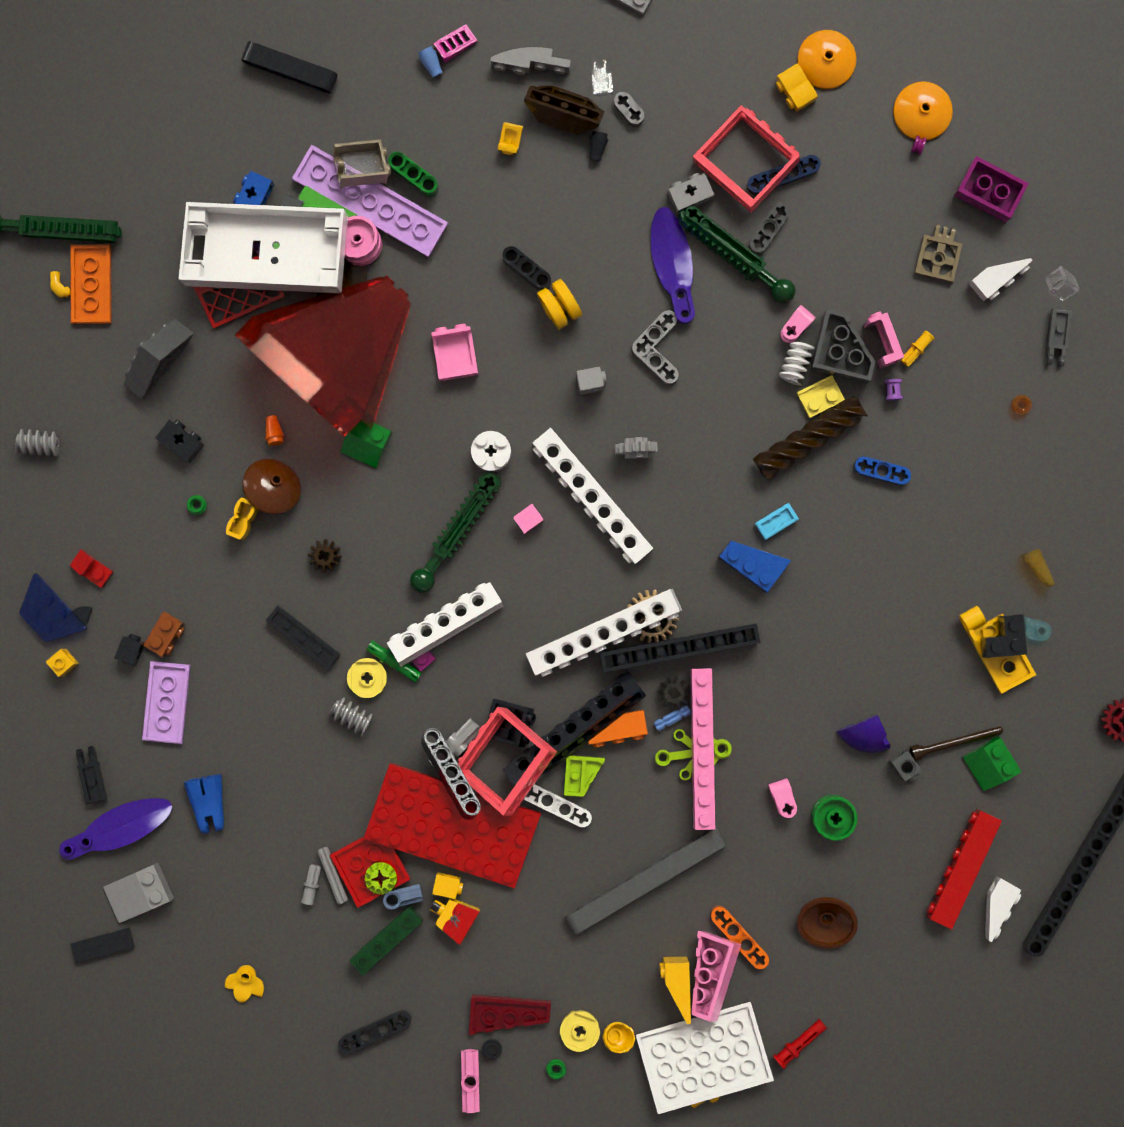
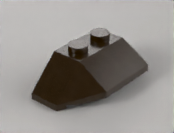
[524,86,605,135]

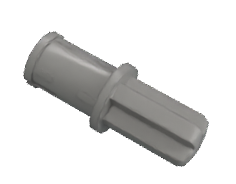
[301,864,321,905]

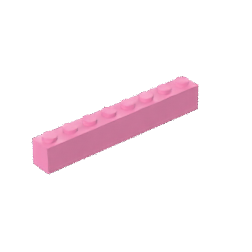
[690,668,715,830]

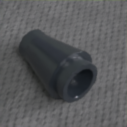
[589,131,609,161]

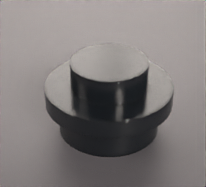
[482,1039,502,1060]

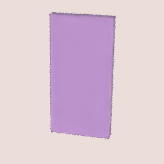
[142,661,191,744]

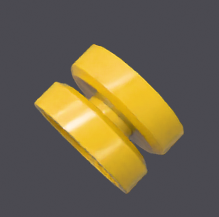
[536,278,583,330]

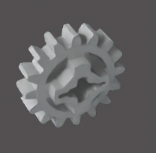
[614,437,658,459]

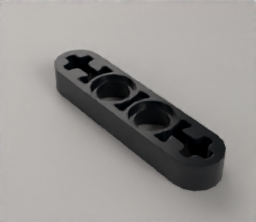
[338,1010,412,1054]

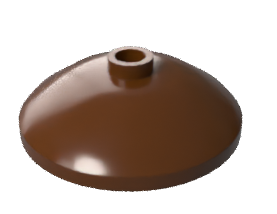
[242,459,301,515]
[797,897,858,948]

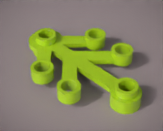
[655,729,732,780]

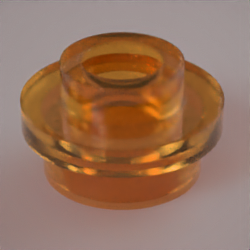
[1012,395,1032,415]

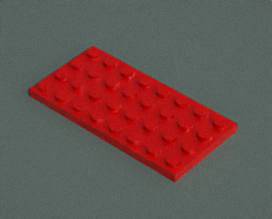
[364,763,541,888]

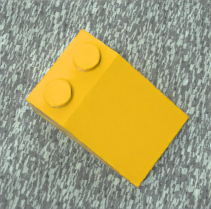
[659,956,691,1024]

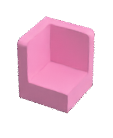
[514,504,544,534]

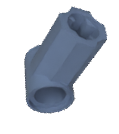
[383,884,423,909]

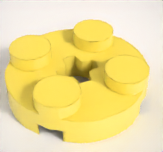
[347,658,387,698]
[560,1010,600,1052]

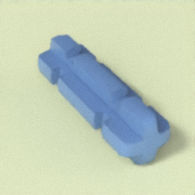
[654,705,691,731]

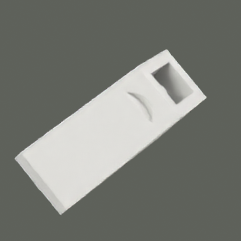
[968,258,1033,301]
[985,876,1021,942]

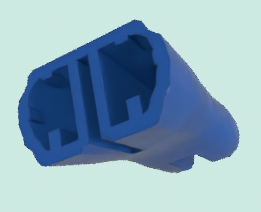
[183,774,224,834]

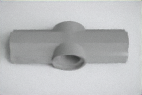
[429,718,480,767]

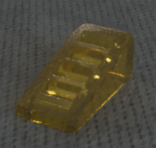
[1021,548,1055,587]

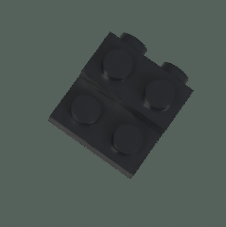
[487,698,536,747]

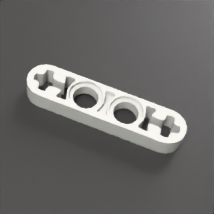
[524,784,592,827]

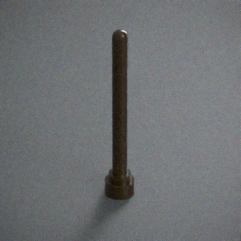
[910,726,1003,761]

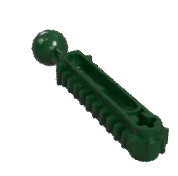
[678,206,796,303]
[0,215,122,243]
[410,471,501,593]

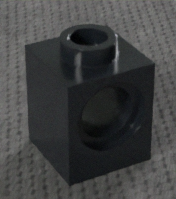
[114,633,145,665]

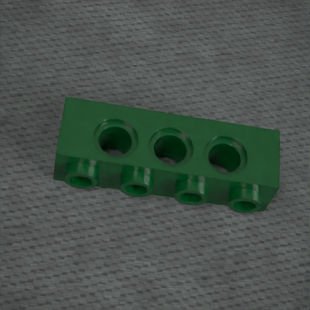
[349,904,424,976]

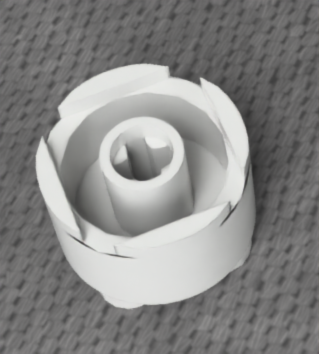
[471,431,511,472]

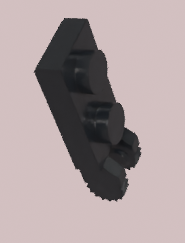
[76,746,107,804]

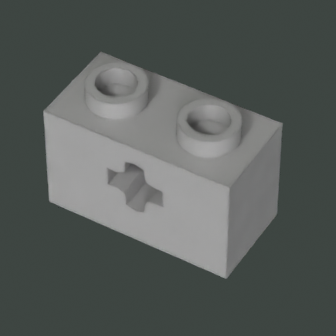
[668,173,714,214]
[576,367,607,395]

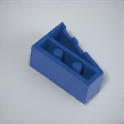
[718,541,791,593]

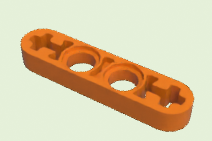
[710,906,769,969]

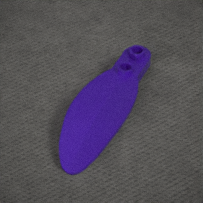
[651,207,695,324]
[59,798,172,860]

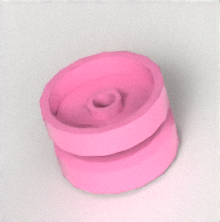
[344,216,383,266]

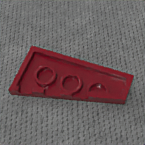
[469,995,551,1035]

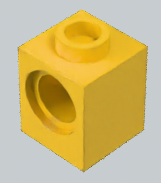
[46,649,79,677]
[432,872,463,899]

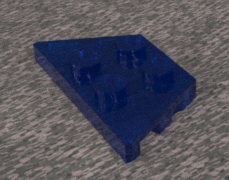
[19,573,88,642]

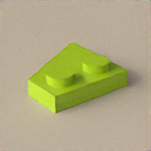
[564,755,605,797]

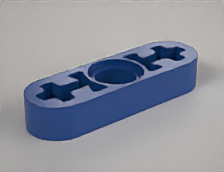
[854,457,911,485]

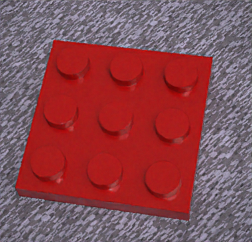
[330,836,411,908]

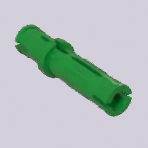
[366,640,422,683]

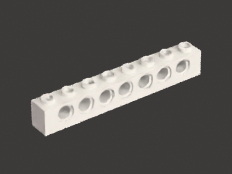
[532,428,653,564]
[526,589,682,677]

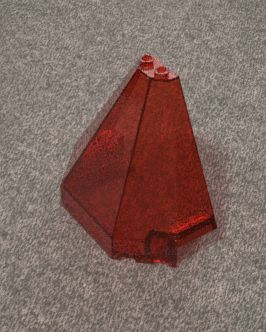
[235,275,411,437]

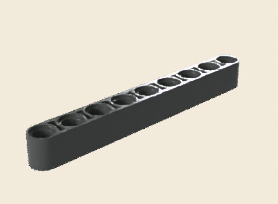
[564,827,726,935]

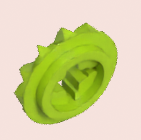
[365,862,397,895]

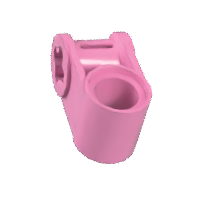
[780,305,816,343]
[768,778,797,818]

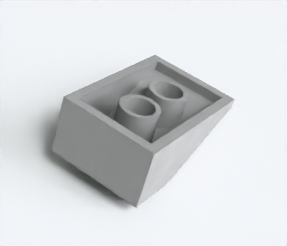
[103,862,174,923]

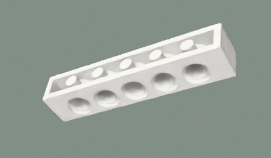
[387,582,504,667]

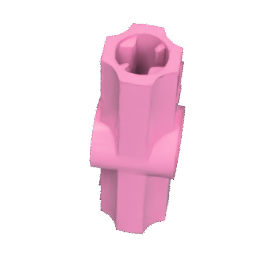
[461,1049,480,1113]

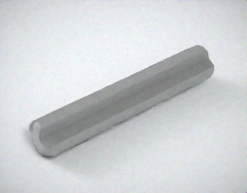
[318,847,348,904]

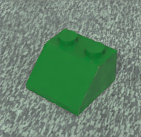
[341,415,393,469]
[962,737,1022,791]

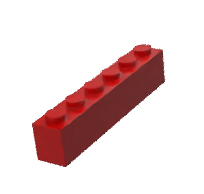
[926,809,1002,929]

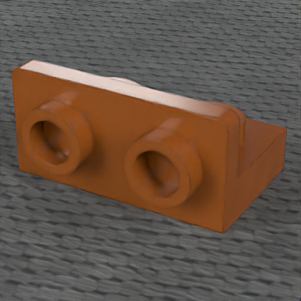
[143,611,185,658]

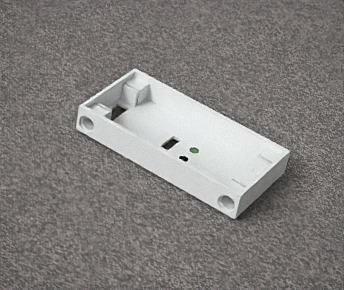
[179,202,348,293]

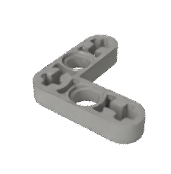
[632,310,679,385]

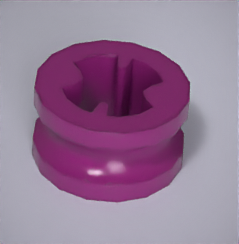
[911,135,926,155]

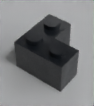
[980,614,1027,658]

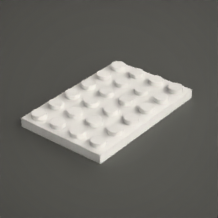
[636,1002,774,1114]

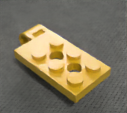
[959,606,1036,694]

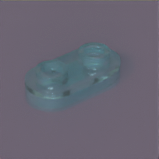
[1024,617,1052,641]

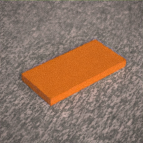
[70,244,112,324]

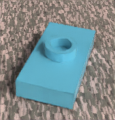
[755,503,799,540]

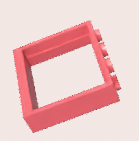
[693,105,800,213]
[458,707,557,816]

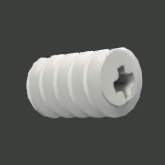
[779,342,815,386]

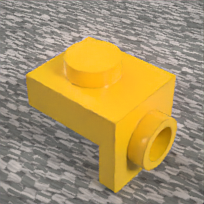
[498,122,523,155]

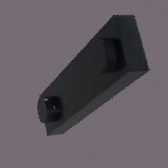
[266,605,340,670]

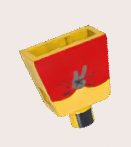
[430,898,480,944]

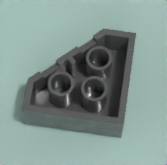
[810,309,875,384]
[123,319,194,399]

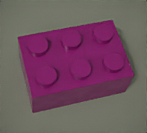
[954,156,1029,223]

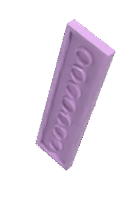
[292,145,448,258]

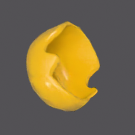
[602,1022,635,1054]

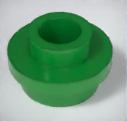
[187,495,207,515]
[546,1059,566,1080]

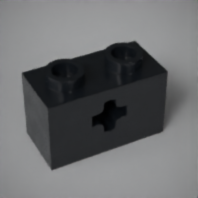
[155,419,204,463]

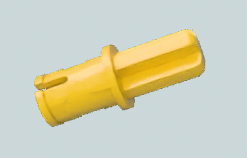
[901,331,935,366]

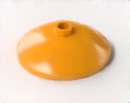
[797,30,856,89]
[893,82,953,141]

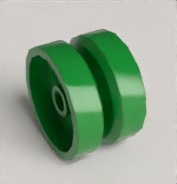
[811,795,858,840]

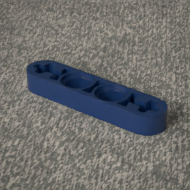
[747,155,821,195]

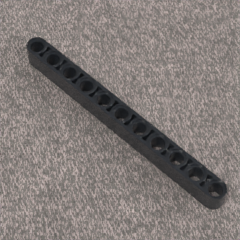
[1023,774,1124,957]

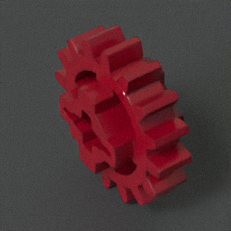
[1100,699,1124,742]

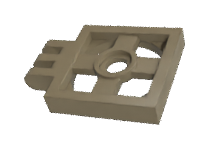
[914,224,962,283]

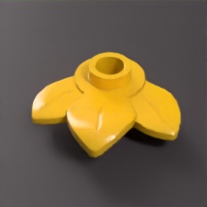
[225,965,264,1003]

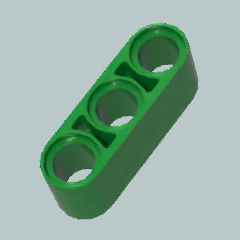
[388,152,438,197]

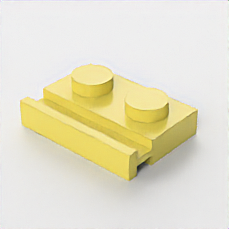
[796,375,845,418]

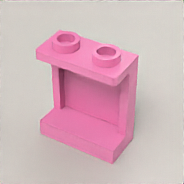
[863,311,904,369]
[431,324,479,381]

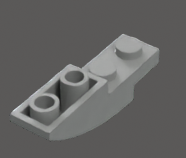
[490,47,571,75]

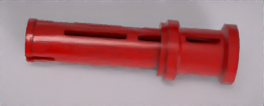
[773,1019,828,1070]

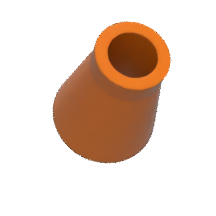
[265,415,285,446]

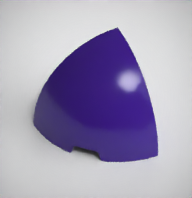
[837,714,890,753]

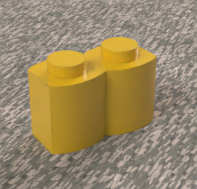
[775,63,818,112]
[226,498,258,540]

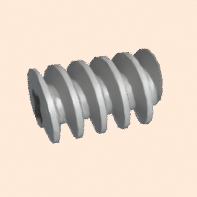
[15,429,60,457]
[327,697,373,737]

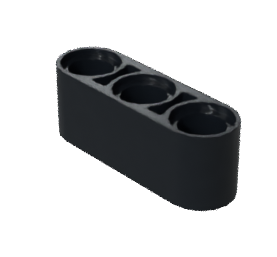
[502,246,551,291]

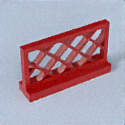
[193,255,285,329]

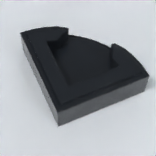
[66,606,93,626]

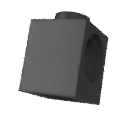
[889,749,921,782]

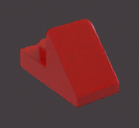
[70,549,114,588]

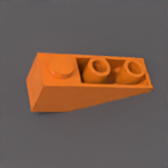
[588,710,648,747]

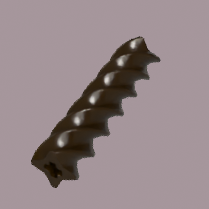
[753,396,868,480]

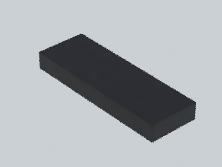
[71,927,135,963]

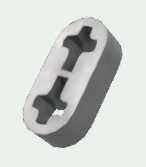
[614,92,644,126]

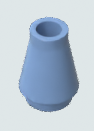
[418,46,443,78]

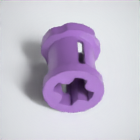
[884,379,903,401]

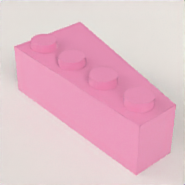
[691,931,741,1022]

